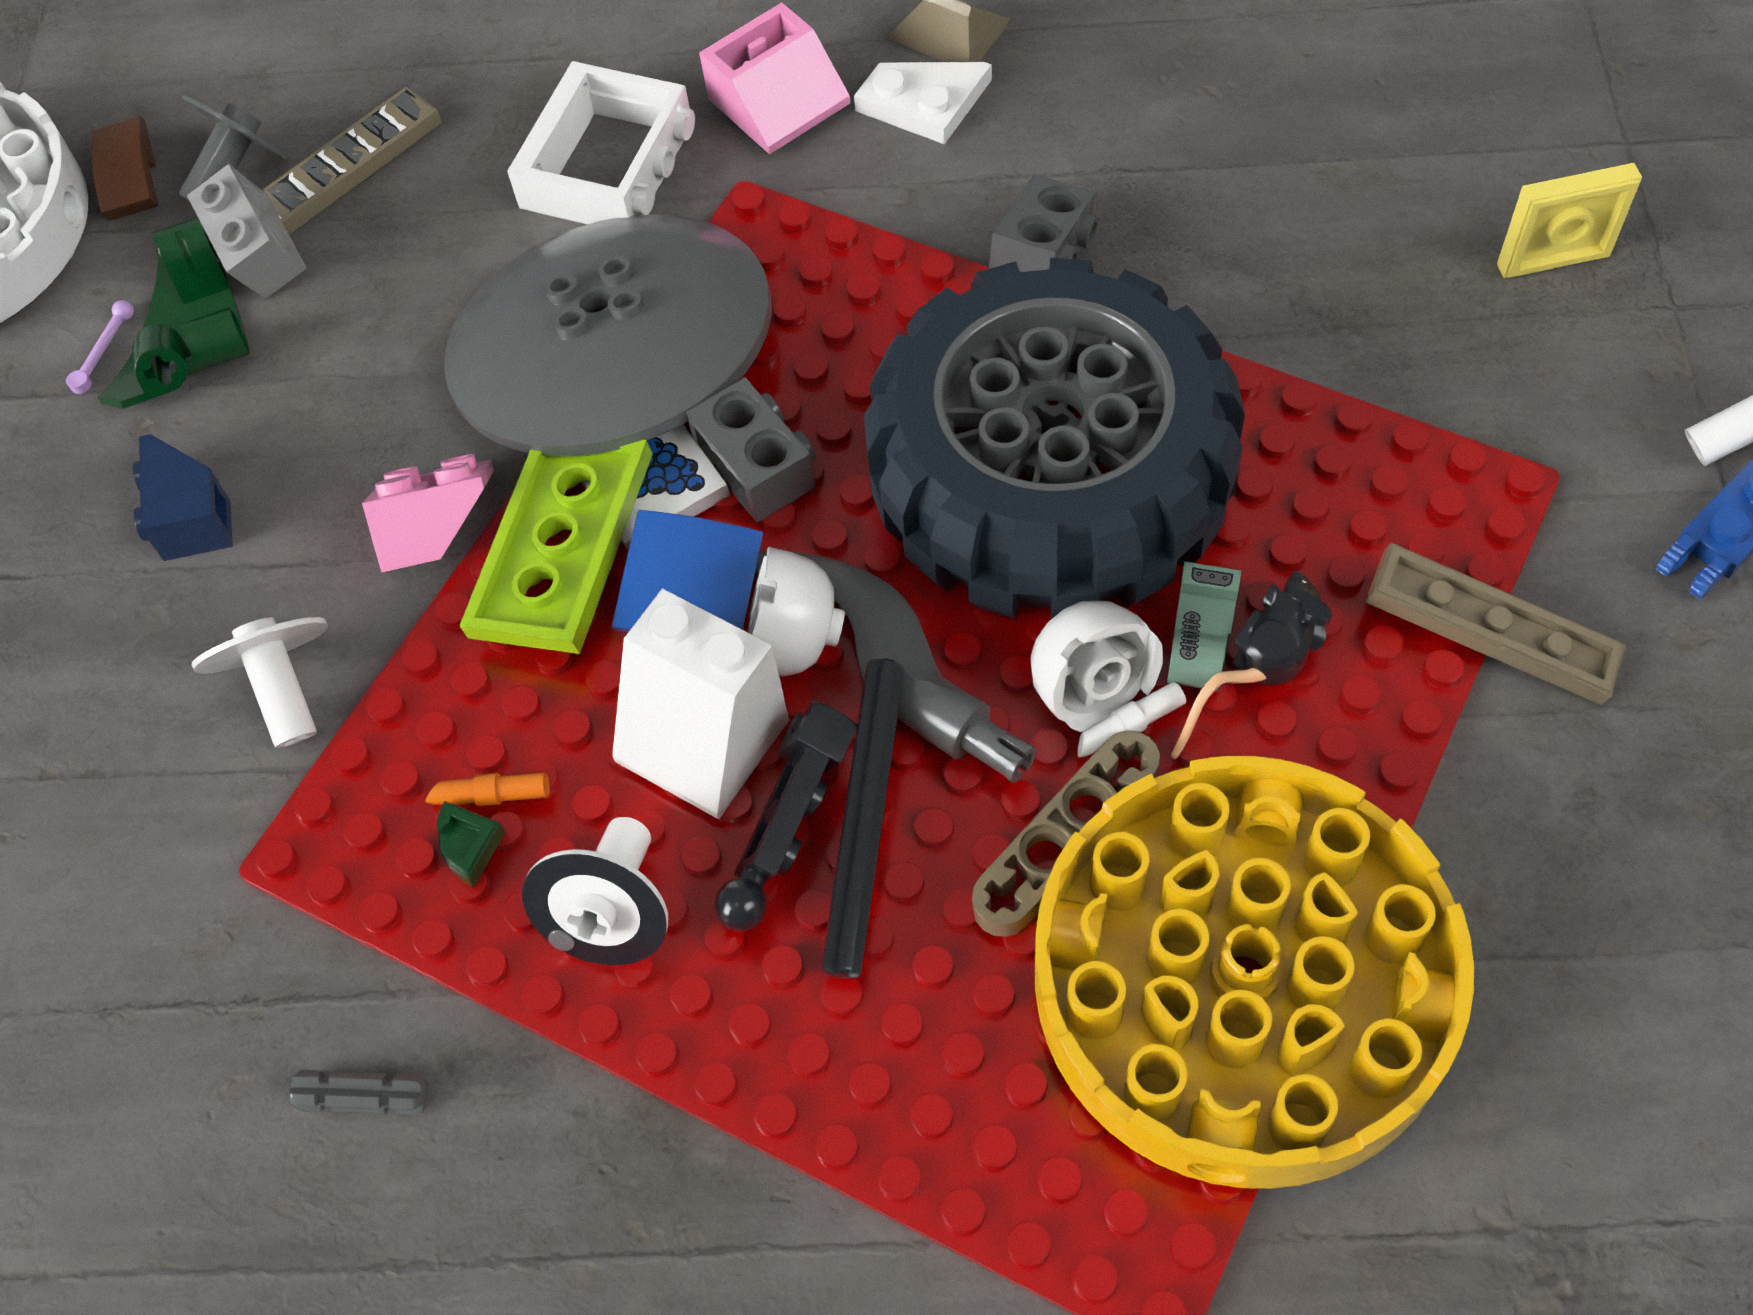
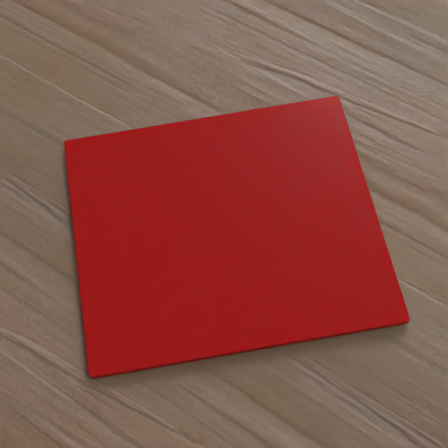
[239,181,1560,1315]

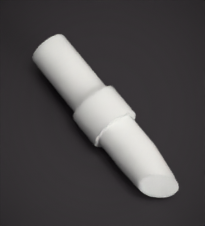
[1077,682,1186,758]

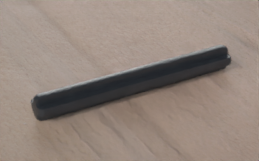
[821,658,904,979]

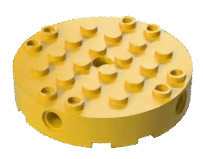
[1035,756,1474,1189]

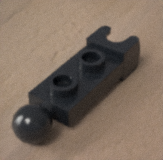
[714,701,857,932]

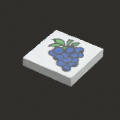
[581,424,730,550]

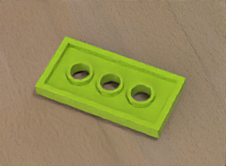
[460,440,653,654]

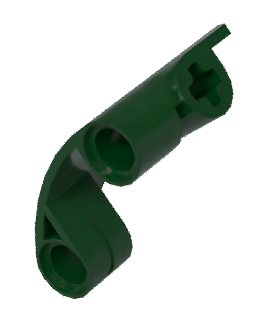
[98,217,250,409]

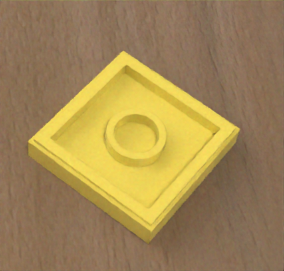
[1497,163,1642,278]

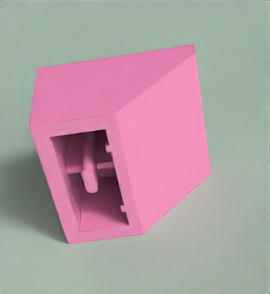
[699,2,850,155]

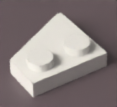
[854,62,992,144]

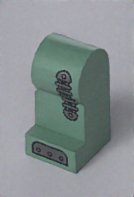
[1167,562,1242,692]

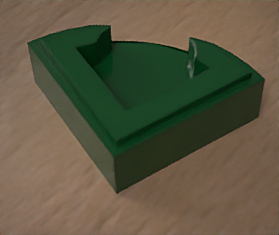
[436,801,506,888]

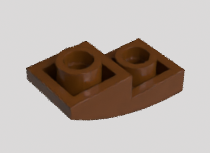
[91,116,159,220]

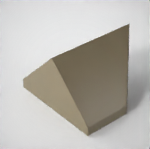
[885,0,1010,62]

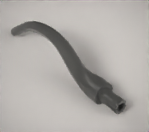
[755,551,1037,783]

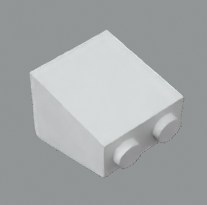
[613,589,789,819]

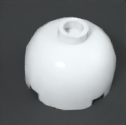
[748,547,845,677]
[1031,600,1163,732]

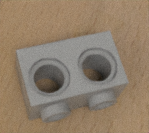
[187,164,307,299]

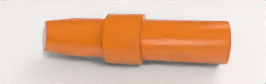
[425,772,549,806]

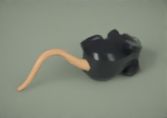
[1171,571,1332,759]

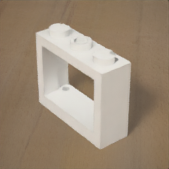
[507,61,695,224]

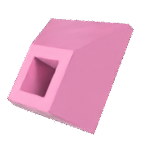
[362,454,494,572]

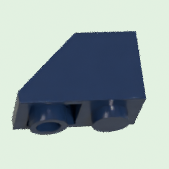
[133,434,233,561]

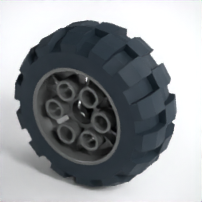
[864,258,1245,619]

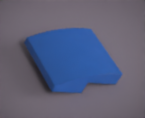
[611,510,763,633]

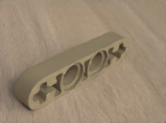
[972,730,1160,937]

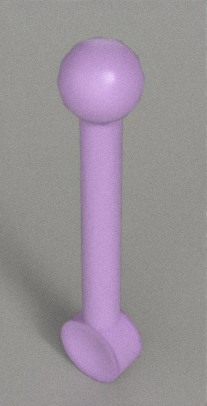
[66,300,134,394]

